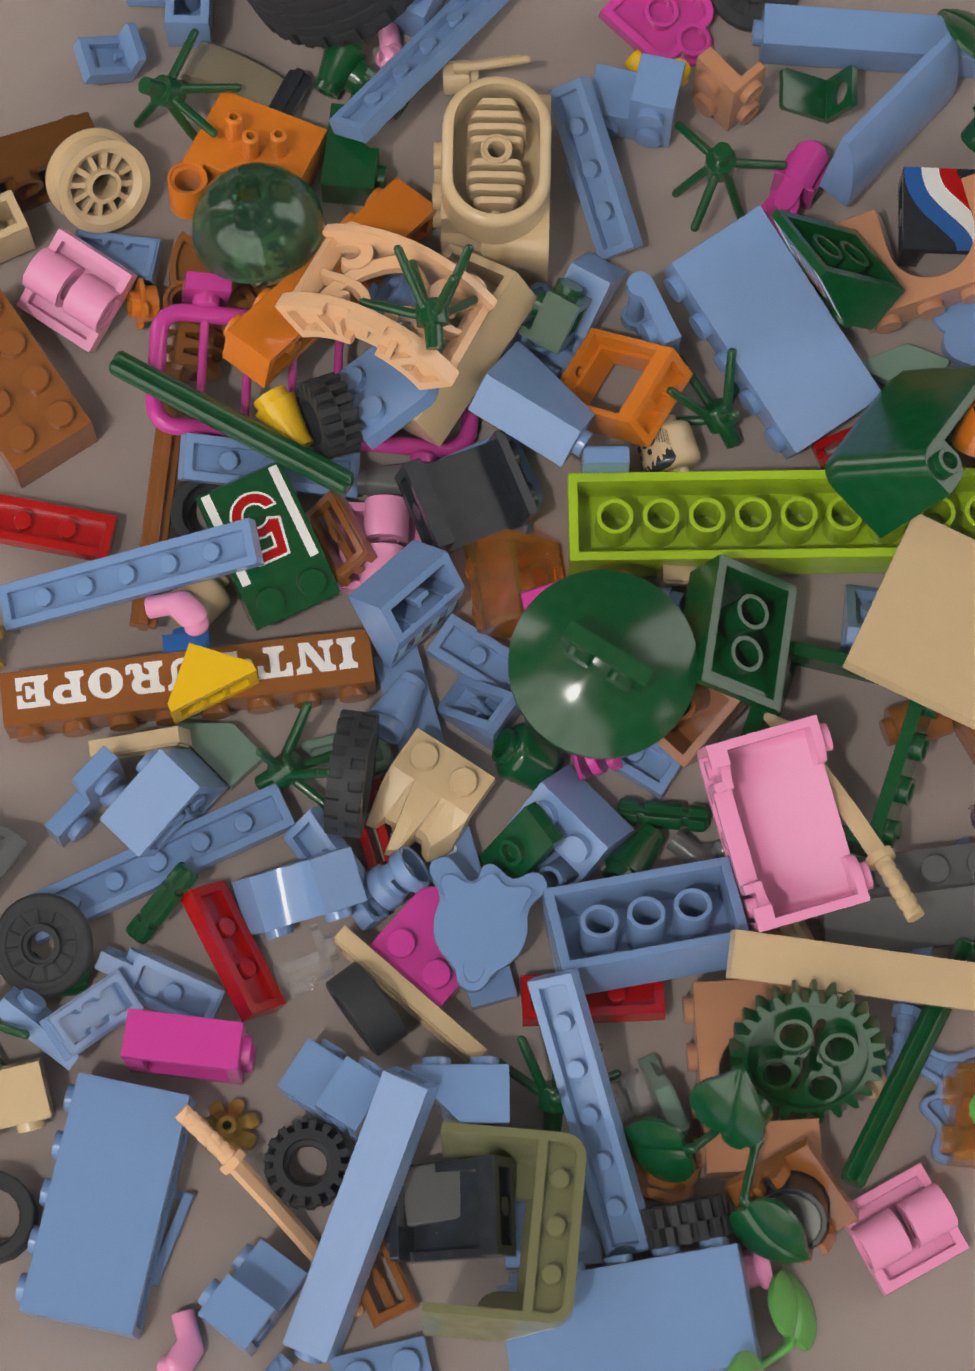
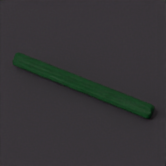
[108,351,355,496]
[841,938,975,1188]

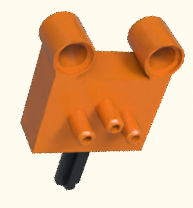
[167,68,327,237]

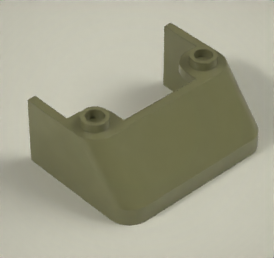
[421,1122,587,1342]

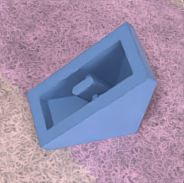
[564,251,627,342]
[435,676,519,751]

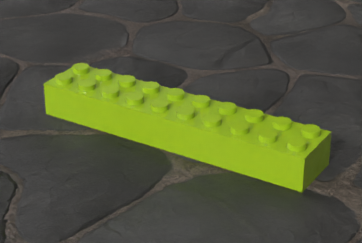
[566,468,975,577]

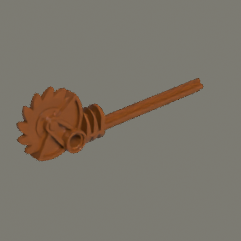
[129,213,301,631]

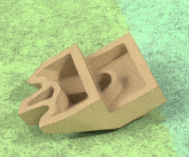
[366,728,495,863]

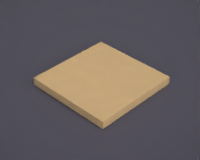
[842,514,975,730]

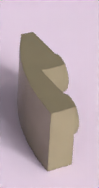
[180,41,284,107]

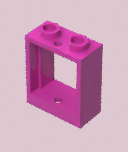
[121,1008,257,1085]

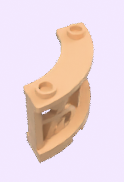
[274,221,498,390]

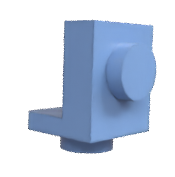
[73,23,147,85]

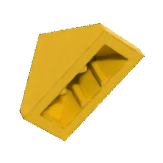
[167,643,259,724]

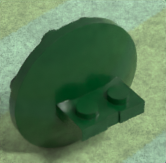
[508,570,698,760]

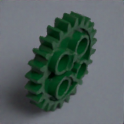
[729,979,886,1123]

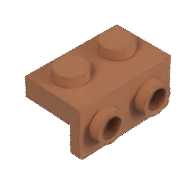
[692,46,766,132]

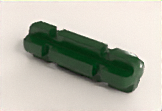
[617,798,708,833]
[126,861,198,944]

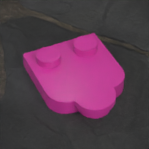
[599,0,713,66]
[369,887,460,1009]

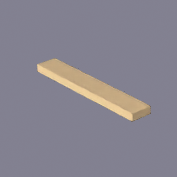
[726,929,975,1012]

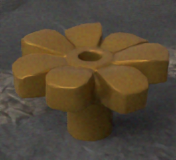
[204,1099,259,1155]

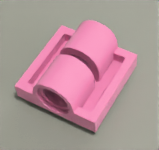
[16,228,138,353]
[337,494,422,594]
[845,1163,970,1296]

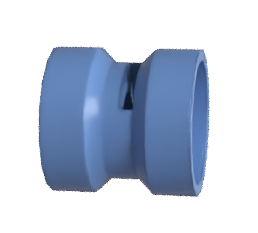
[365,846,431,911]

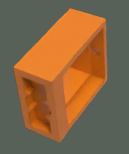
[560,328,693,448]

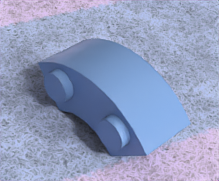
[231,846,367,940]

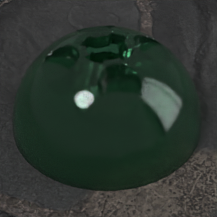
[191,162,325,284]

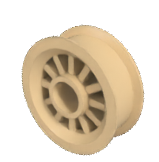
[45,128,150,233]

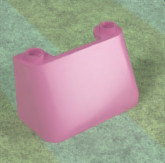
[697,715,874,933]

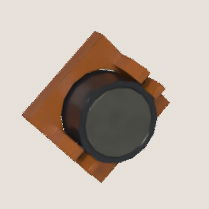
[724,1137,859,1265]

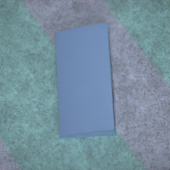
[819,32,959,207]

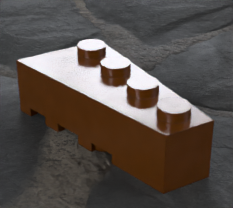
[0,111,103,213]

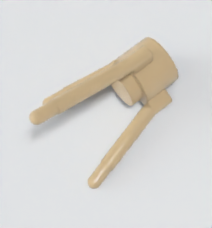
[443,54,531,95]

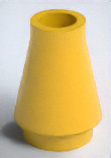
[253,385,314,448]

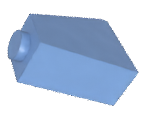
[468,341,595,467]

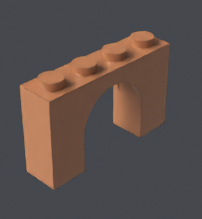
[834,174,975,334]
[682,980,822,1179]

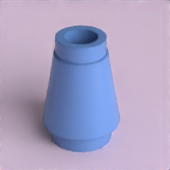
[369,672,426,744]

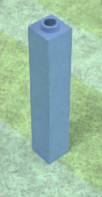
[751,3,975,78]
[282,1066,440,1364]

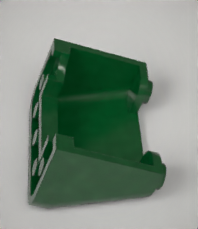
[825,365,975,539]

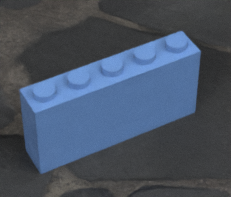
[662,205,881,459]
[15,1072,197,1340]
[497,1237,763,1371]

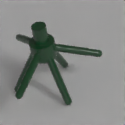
[134,28,241,141]
[672,121,787,232]
[359,244,478,350]
[666,348,742,449]
[255,701,332,809]
[498,1035,622,1132]

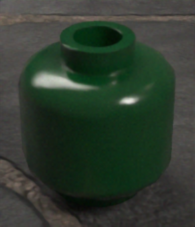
[492,723,564,791]

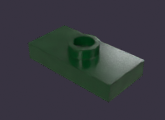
[478,801,564,879]

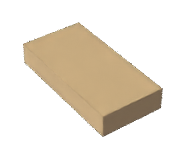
[88,726,192,760]

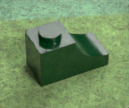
[321,103,387,206]

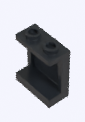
[384,1155,517,1264]

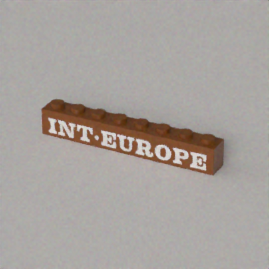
[0,629,377,743]

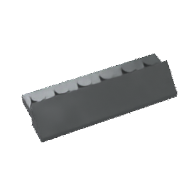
[818,842,975,952]

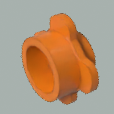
[126,278,160,330]

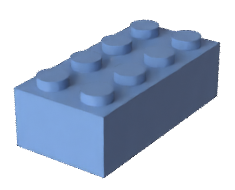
[543,856,749,995]

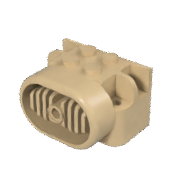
[432,76,551,286]

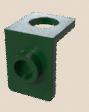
[779,65,858,124]

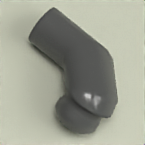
[666,830,725,864]

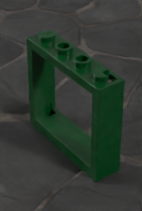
[741,640,940,857]

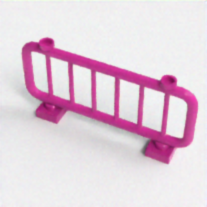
[145,271,479,465]

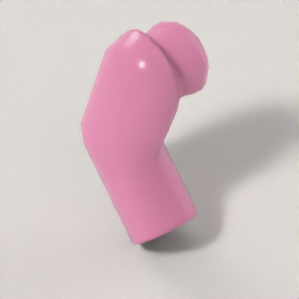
[376,23,402,69]
[144,590,209,636]
[157,1309,204,1371]

